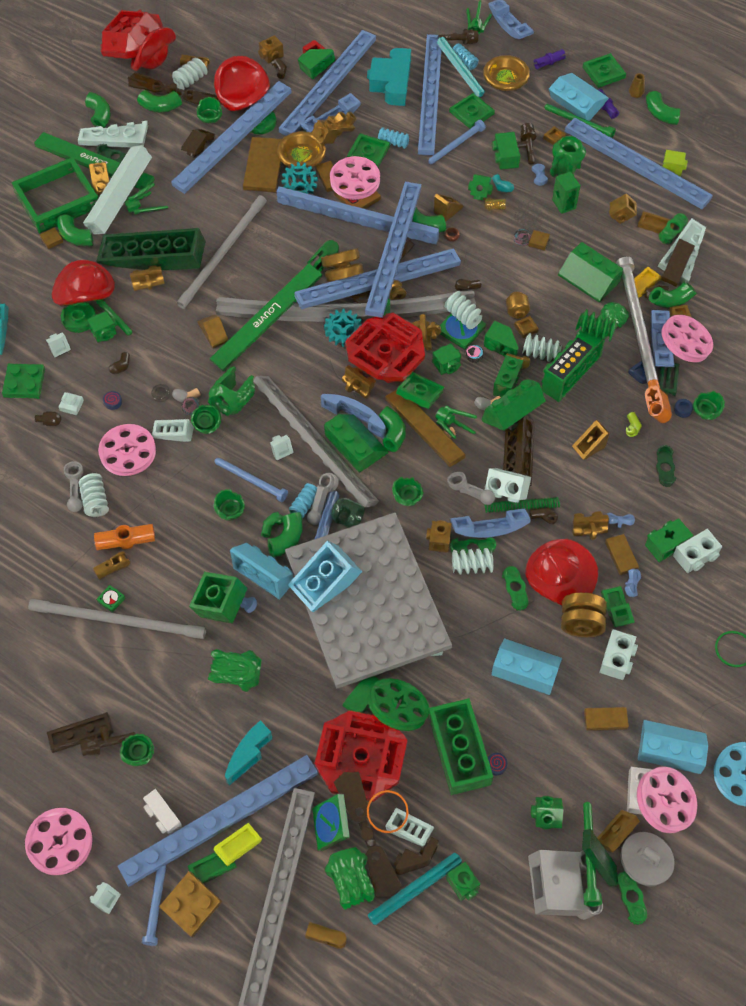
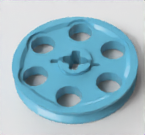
[714,742,746,806]

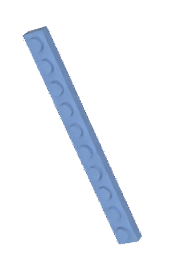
[279,30,376,136]
[418,34,441,155]
[171,81,291,194]
[565,118,713,209]
[365,182,421,318]
[277,187,439,245]
[294,248,461,309]
[118,755,318,887]

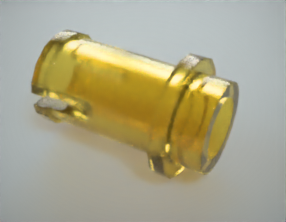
[485,197,506,211]

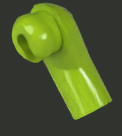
[625,412,642,437]

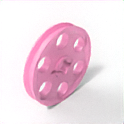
[330,156,380,200]
[662,315,713,362]
[98,424,156,476]
[637,767,697,833]
[25,808,92,875]

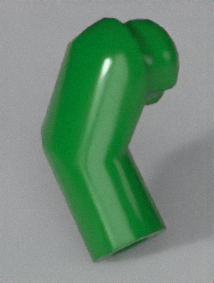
[261,512,283,538]

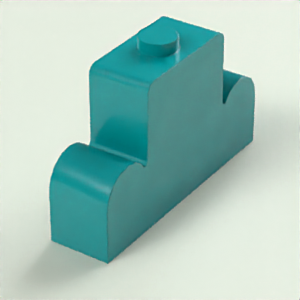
[367,48,411,106]

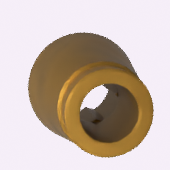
[629,73,645,98]

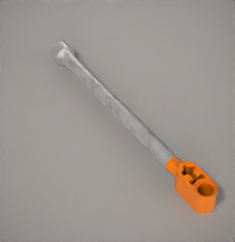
[616,257,672,423]

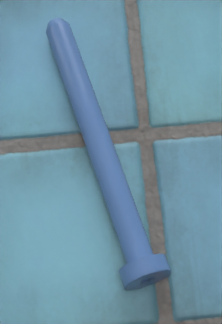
[428,120,486,164]
[215,458,288,502]
[142,865,166,946]

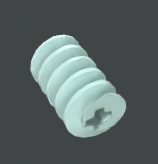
[172,58,208,91]
[444,291,482,329]
[522,333,562,362]
[79,473,109,517]
[452,548,493,575]

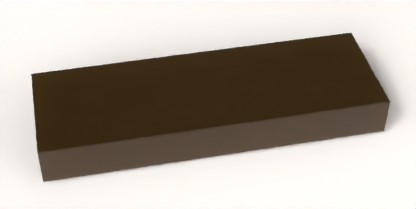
[660,238,695,287]
[47,712,114,753]

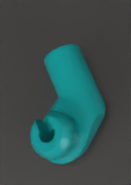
[492,174,514,192]

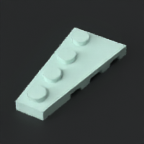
[78,120,148,148]
[657,218,706,282]

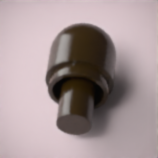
[35,411,61,426]

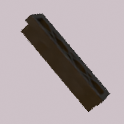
[503,416,535,486]

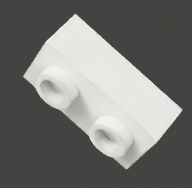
[627,767,653,814]
[143,789,183,835]

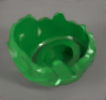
[197,97,222,124]
[601,302,629,328]
[693,391,725,420]
[191,405,221,434]
[392,477,424,506]
[213,489,245,521]
[120,734,154,766]

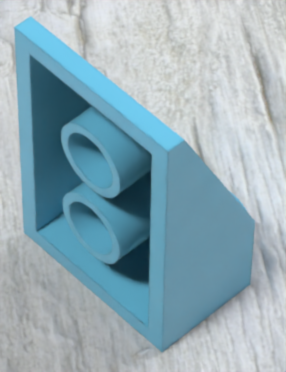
[288,541,362,612]

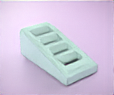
[152,419,194,442]
[385,808,434,847]

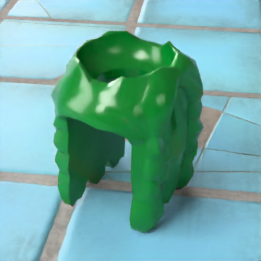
[550,136,586,177]
[208,366,255,416]
[208,649,262,692]
[324,847,374,910]

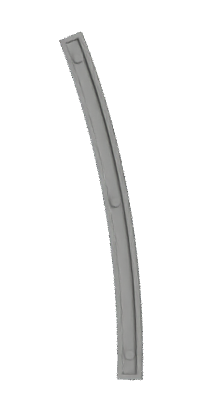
[216,290,476,322]

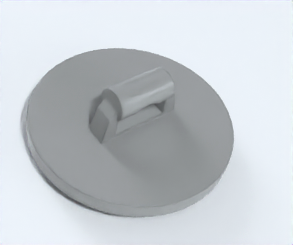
[620,832,674,886]

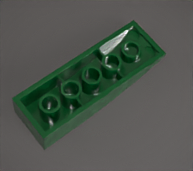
[96,228,206,270]

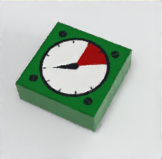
[96,585,126,613]

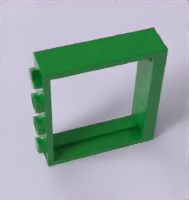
[11,157,98,234]

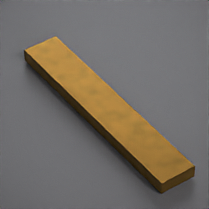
[385,389,465,467]

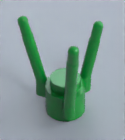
[466,0,492,34]
[124,183,168,215]
[435,405,477,439]

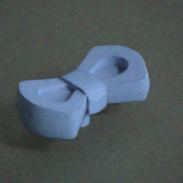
[531,164,548,186]
[607,513,635,528]
[625,569,641,597]
[240,597,257,613]

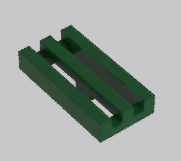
[659,363,680,397]

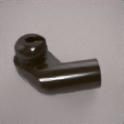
[271,58,287,79]
[645,285,669,299]
[530,508,558,524]

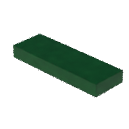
[582,829,617,886]

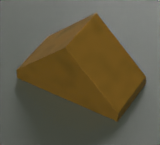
[434,193,464,221]
[197,315,228,348]
[572,420,610,460]

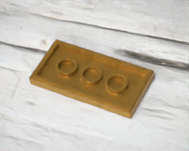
[243,137,282,192]

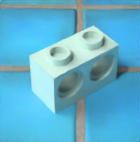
[485,468,531,503]
[673,528,722,573]
[599,629,638,680]

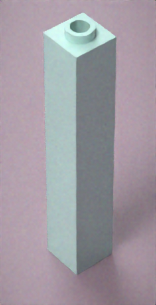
[83,145,152,234]

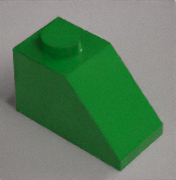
[298,49,336,80]

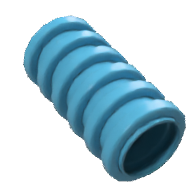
[453,43,479,70]
[378,127,409,149]
[289,483,317,518]

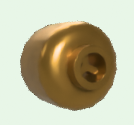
[506,292,530,319]

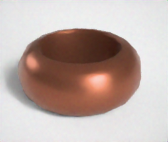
[444,227,460,242]

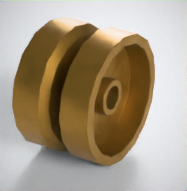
[321,248,364,282]
[561,593,607,637]

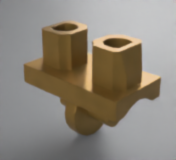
[327,112,357,136]
[89,162,109,194]
[130,266,165,291]
[412,314,441,351]
[342,365,376,399]
[572,511,609,540]

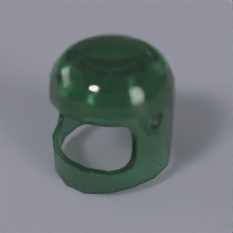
[331,497,365,528]

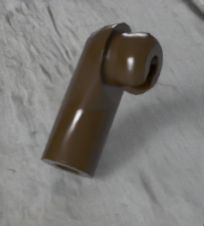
[454,279,482,291]
[109,352,130,374]

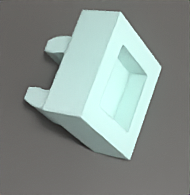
[46,332,71,357]
[59,392,84,415]
[270,435,294,460]
[90,882,121,914]

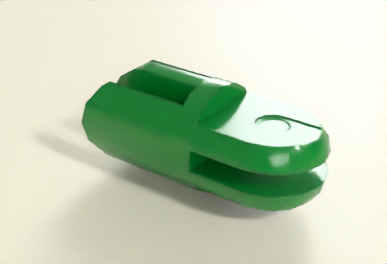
[307,240,339,273]

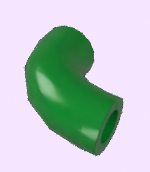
[137,90,182,113]
[646,91,680,125]
[85,92,111,128]
[412,207,446,233]
[57,215,93,246]
[649,281,697,308]
[379,406,406,452]
[267,512,303,558]

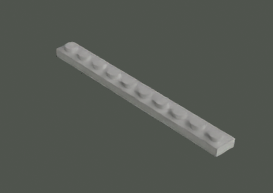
[254,375,379,507]
[238,788,315,1006]

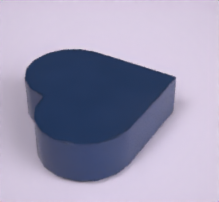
[628,361,647,384]

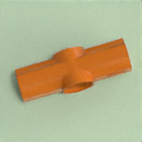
[94,524,155,550]

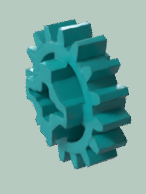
[281,162,318,194]
[324,309,362,347]

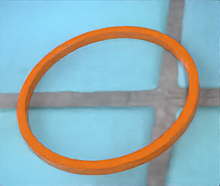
[367,790,409,833]

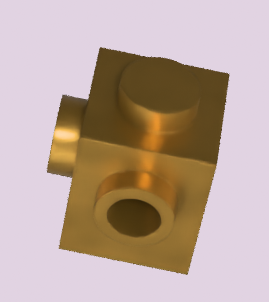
[258,35,284,64]
[311,119,341,144]
[609,194,637,224]
[426,520,452,553]

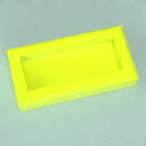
[214,823,262,866]

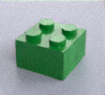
[189,571,248,624]

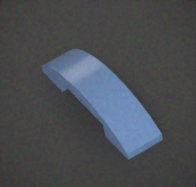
[488,0,534,39]
[300,93,361,133]
[651,310,674,367]
[321,394,386,439]
[450,509,531,538]

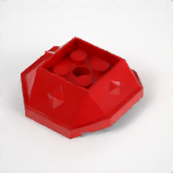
[100,10,163,59]
[345,312,425,383]
[314,710,408,802]

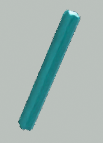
[437,37,485,97]
[368,853,462,925]

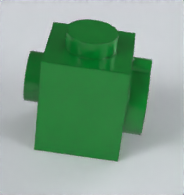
[87,311,117,343]
[432,343,461,375]
[446,862,481,901]

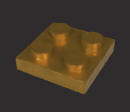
[159,871,223,937]

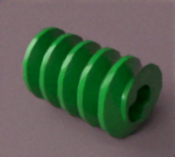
[575,309,616,342]

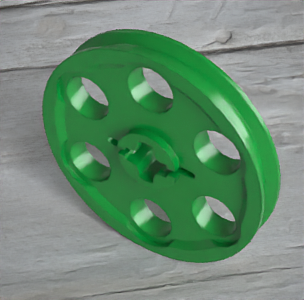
[368,678,429,731]

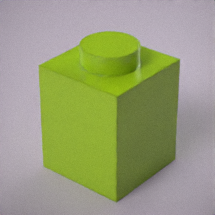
[662,150,688,177]

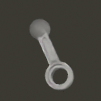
[63,461,83,512]
[447,472,495,505]
[307,473,338,525]

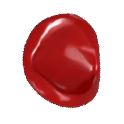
[130,27,176,71]
[214,56,270,111]
[52,260,115,306]
[525,539,598,605]

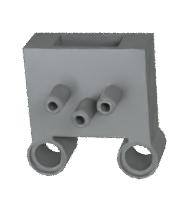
[528,850,603,920]

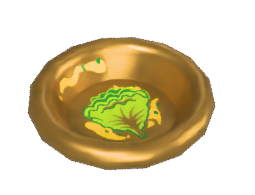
[483,55,530,91]
[277,131,326,168]

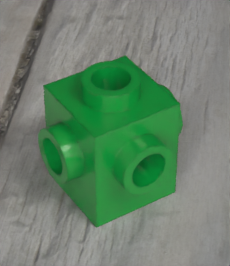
[468,174,493,200]
[531,796,564,829]

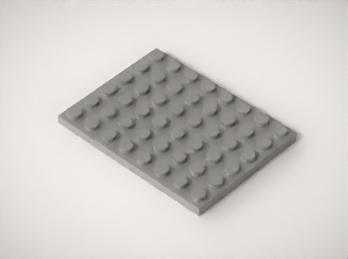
[285,513,452,689]

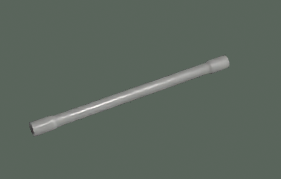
[176,195,267,309]
[28,599,206,639]

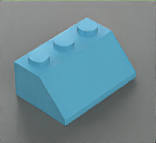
[549,73,609,121]
[230,543,294,600]
[492,638,562,695]
[638,720,708,774]

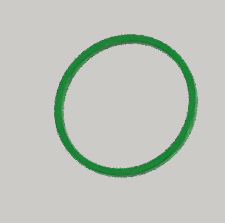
[715,631,746,667]

